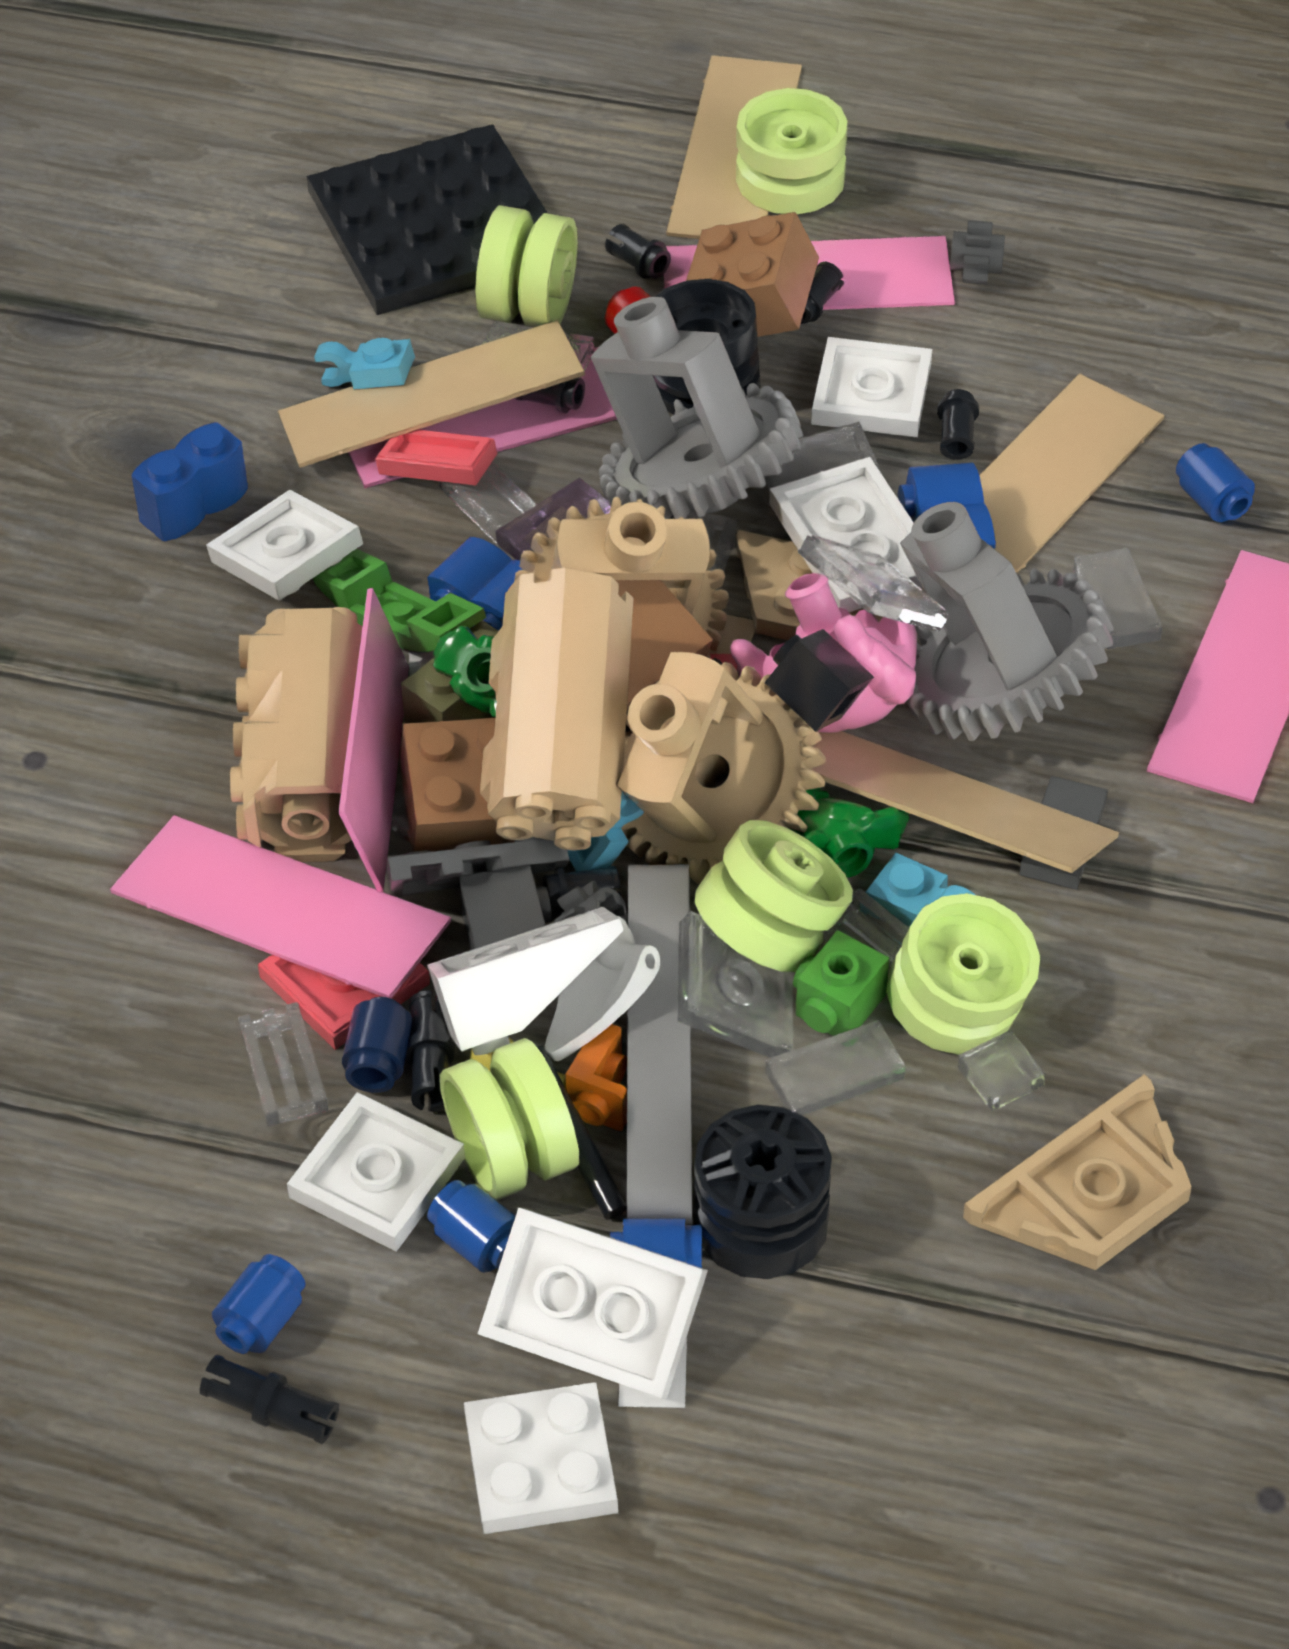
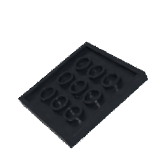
[307,124,547,315]

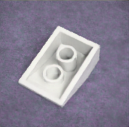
[427,907,624,1055]

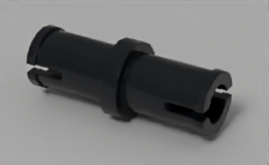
[406,990,455,1112]
[200,1354,339,1444]

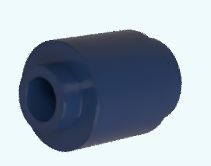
[342,997,413,1093]

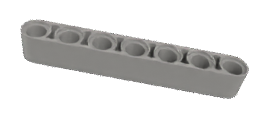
[627,864,693,1225]

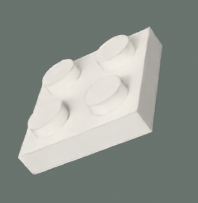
[811,337,932,437]
[206,490,363,601]
[287,1092,465,1252]
[464,1382,618,1534]

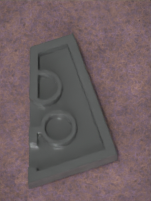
[386,837,569,897]

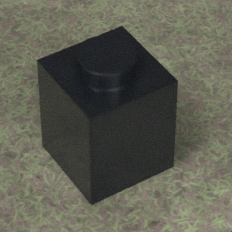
[765,629,874,732]

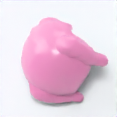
[730,573,917,733]

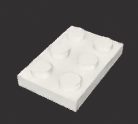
[769,457,922,612]
[478,1208,708,1398]

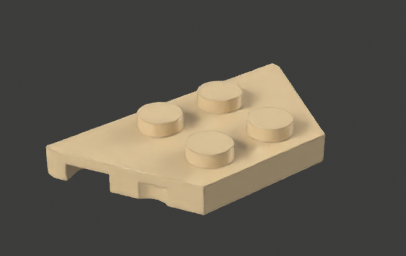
[736,530,927,640]
[963,1074,1192,1270]

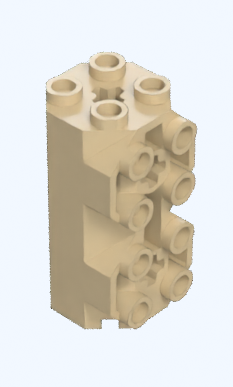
[480,567,634,851]
[230,607,363,862]

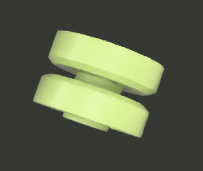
[736,88,848,214]
[475,205,578,327]
[695,820,853,972]
[886,893,1040,1055]
[440,1038,579,1201]

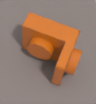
[565,1024,627,1131]

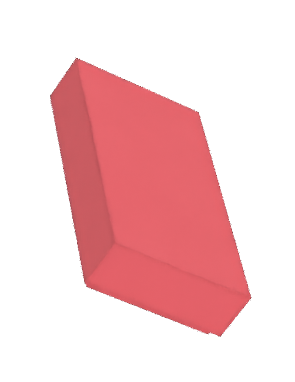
[375,430,497,486]

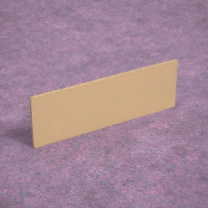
[666,55,802,239]
[278,320,585,468]
[979,373,1165,573]
[812,731,1119,873]

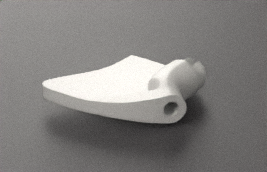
[545,916,660,1061]

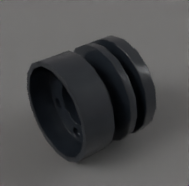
[652,279,761,415]
[694,1104,832,1279]

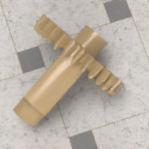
[514,497,729,658]
[617,652,826,884]

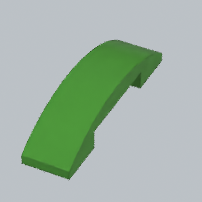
[313,549,487,652]

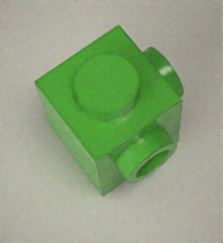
[793,930,889,1043]

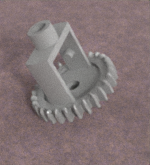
[591,297,803,519]
[900,502,1114,741]

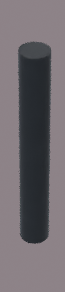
[536,1045,627,1220]

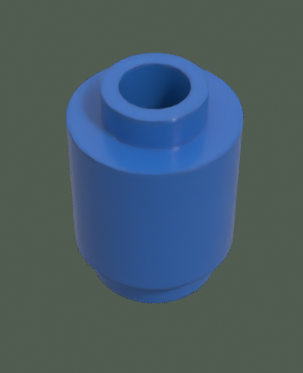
[1176,443,1255,522]
[427,1180,516,1273]
[610,1218,702,1268]
[212,1254,306,1354]

